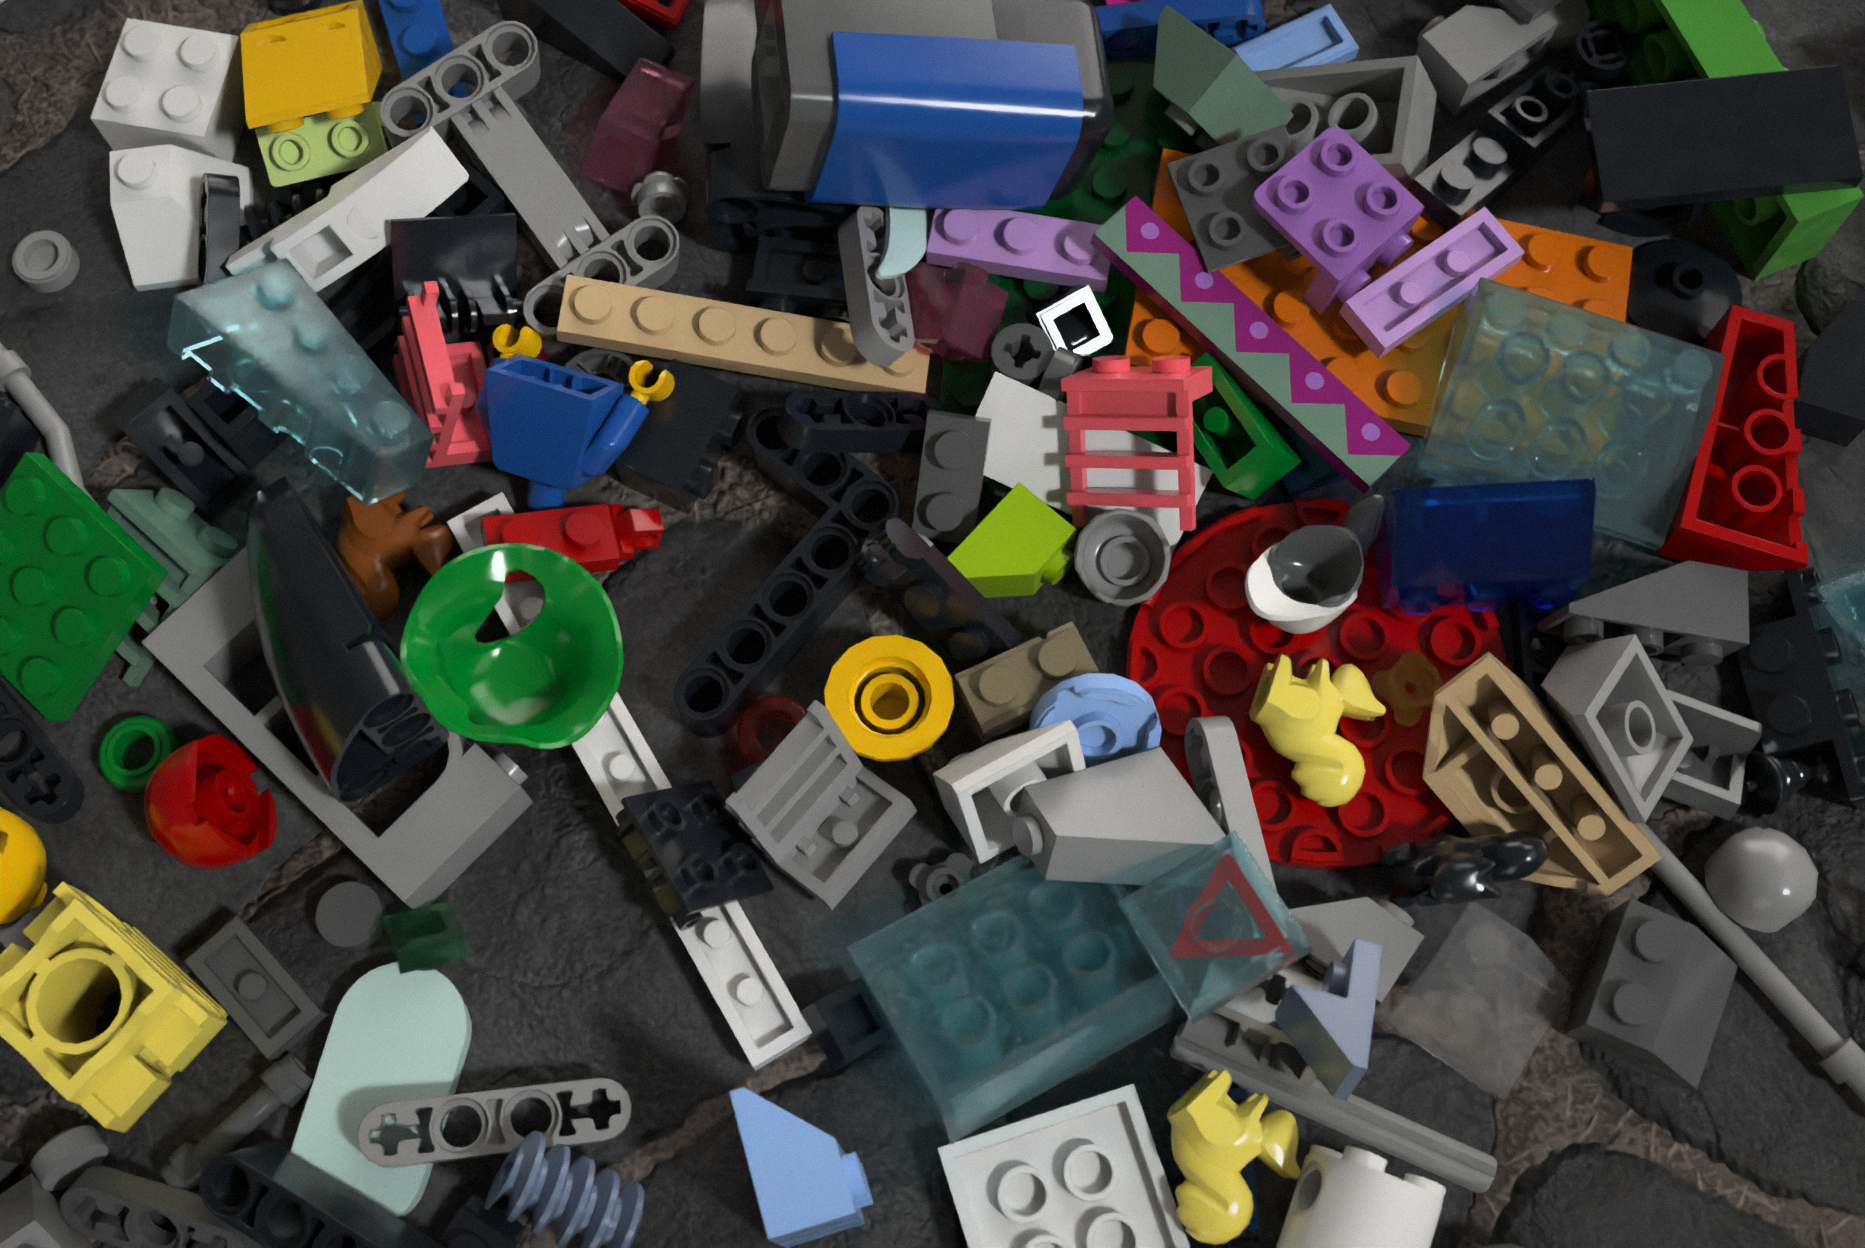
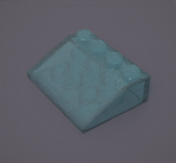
[1415,277,1725,551]
[846,854,1188,1144]

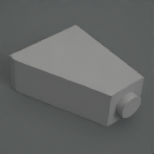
[1012,747,1231,889]

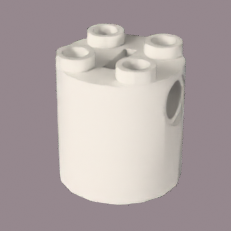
[1276,1145,1446,1248]

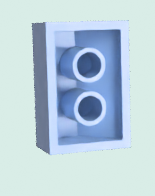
[729,1087,873,1248]

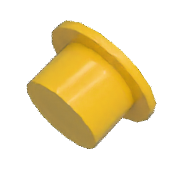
[824,635,954,762]

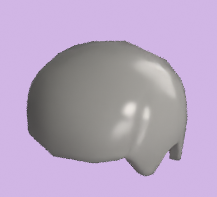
[1074,508,1172,607]
[1704,826,1818,933]

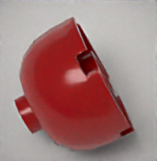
[144,734,278,870]

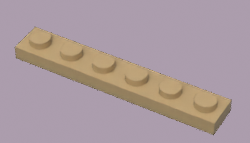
[557,274,932,394]

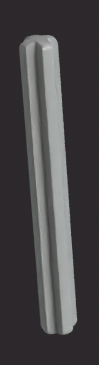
[1169,1022,1497,1193]

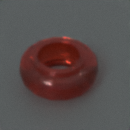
[737,695,808,765]

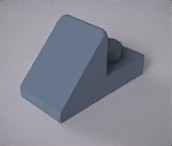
[1274,938,1383,1101]

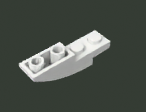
[225,126,469,313]

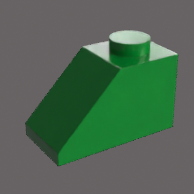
[1191,352,1302,500]

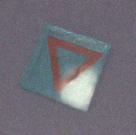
[1118,830,1313,1024]

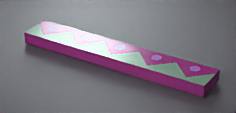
[1090,195,1411,494]

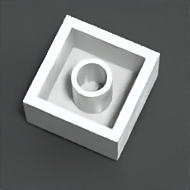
[90,18,246,162]

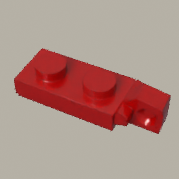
[480,503,664,584]

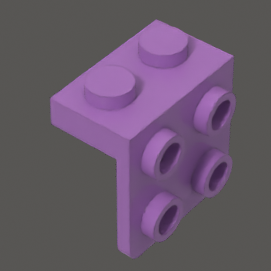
[1252,126,1425,315]

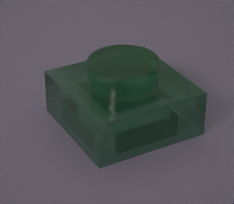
[383,901,468,974]

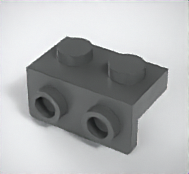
[1661,689,1762,821]

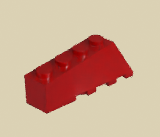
[1655,304,1809,571]

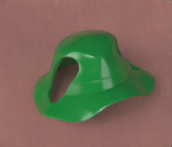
[400,543,624,750]

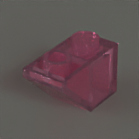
[905,262,1009,363]

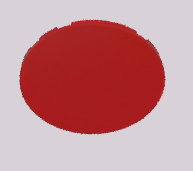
[1125,498,1511,870]

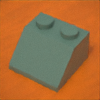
[1153,5,1294,151]

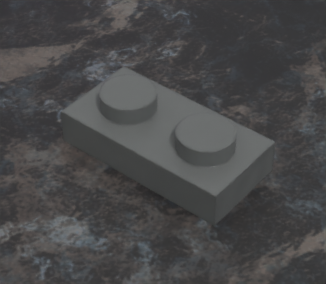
[912,410,992,544]
[184,915,328,1062]

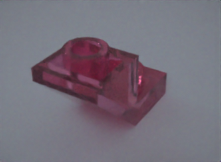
[582,58,695,196]

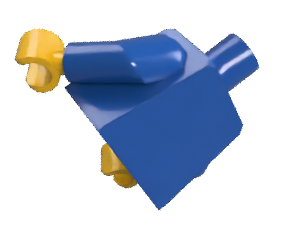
[475,324,675,511]

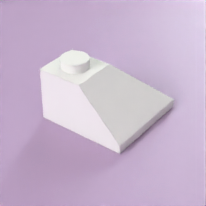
[109,144,254,292]
[932,720,1086,864]

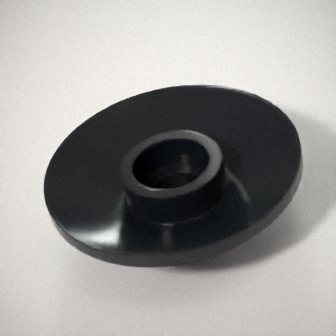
[1626,239,1742,349]

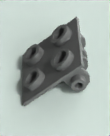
[1167,124,1302,274]

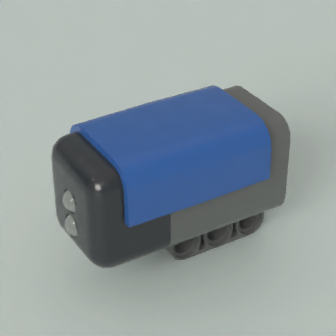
[751,0,1115,210]

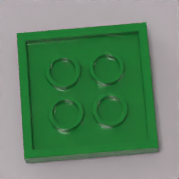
[0,452,169,722]

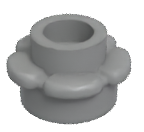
[631,171,689,224]

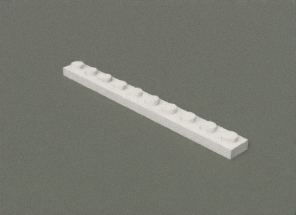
[447,492,814,1071]

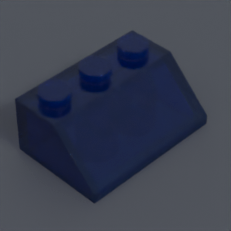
[1373,478,1596,615]

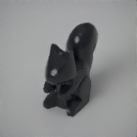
[1380,831,1549,909]

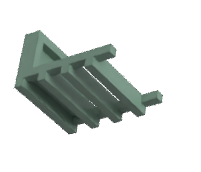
[107,488,239,687]

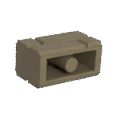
[954,621,1100,747]

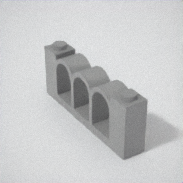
[141,545,533,915]

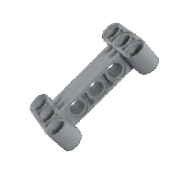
[380,21,679,350]

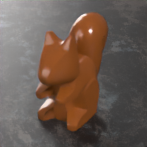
[336,475,456,621]

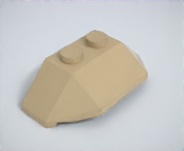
[1422,651,1662,897]

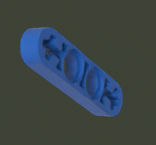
[1095,0,1266,60]

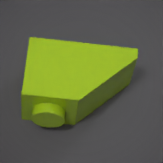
[947,482,1077,598]

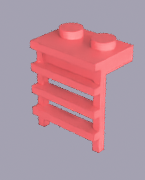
[392,281,493,469]
[1061,355,1213,531]

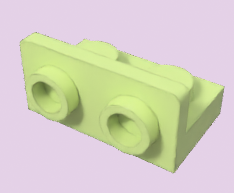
[255,102,388,187]

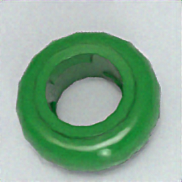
[98,715,180,794]

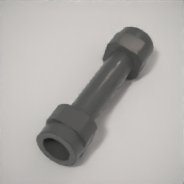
[159,1052,314,1193]

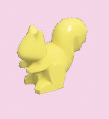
[1249,653,1386,807]
[1166,1068,1301,1245]

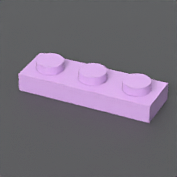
[1339,207,1525,359]
[926,208,1111,292]

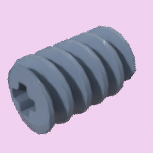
[485,1131,644,1248]

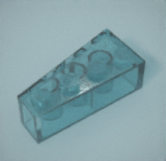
[167,258,435,506]

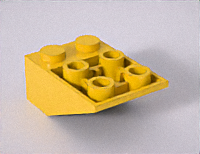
[240,0,383,134]

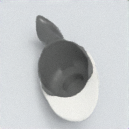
[1245,494,1384,634]

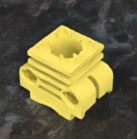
[0,881,229,1133]

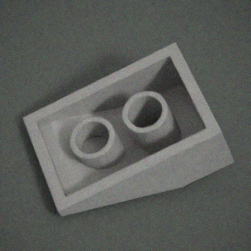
[1253,55,1437,189]

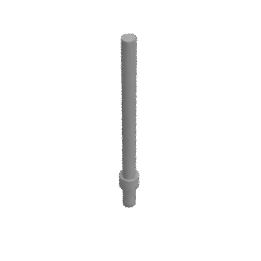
[1639,823,1865,1104]

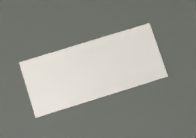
[975,371,1213,556]

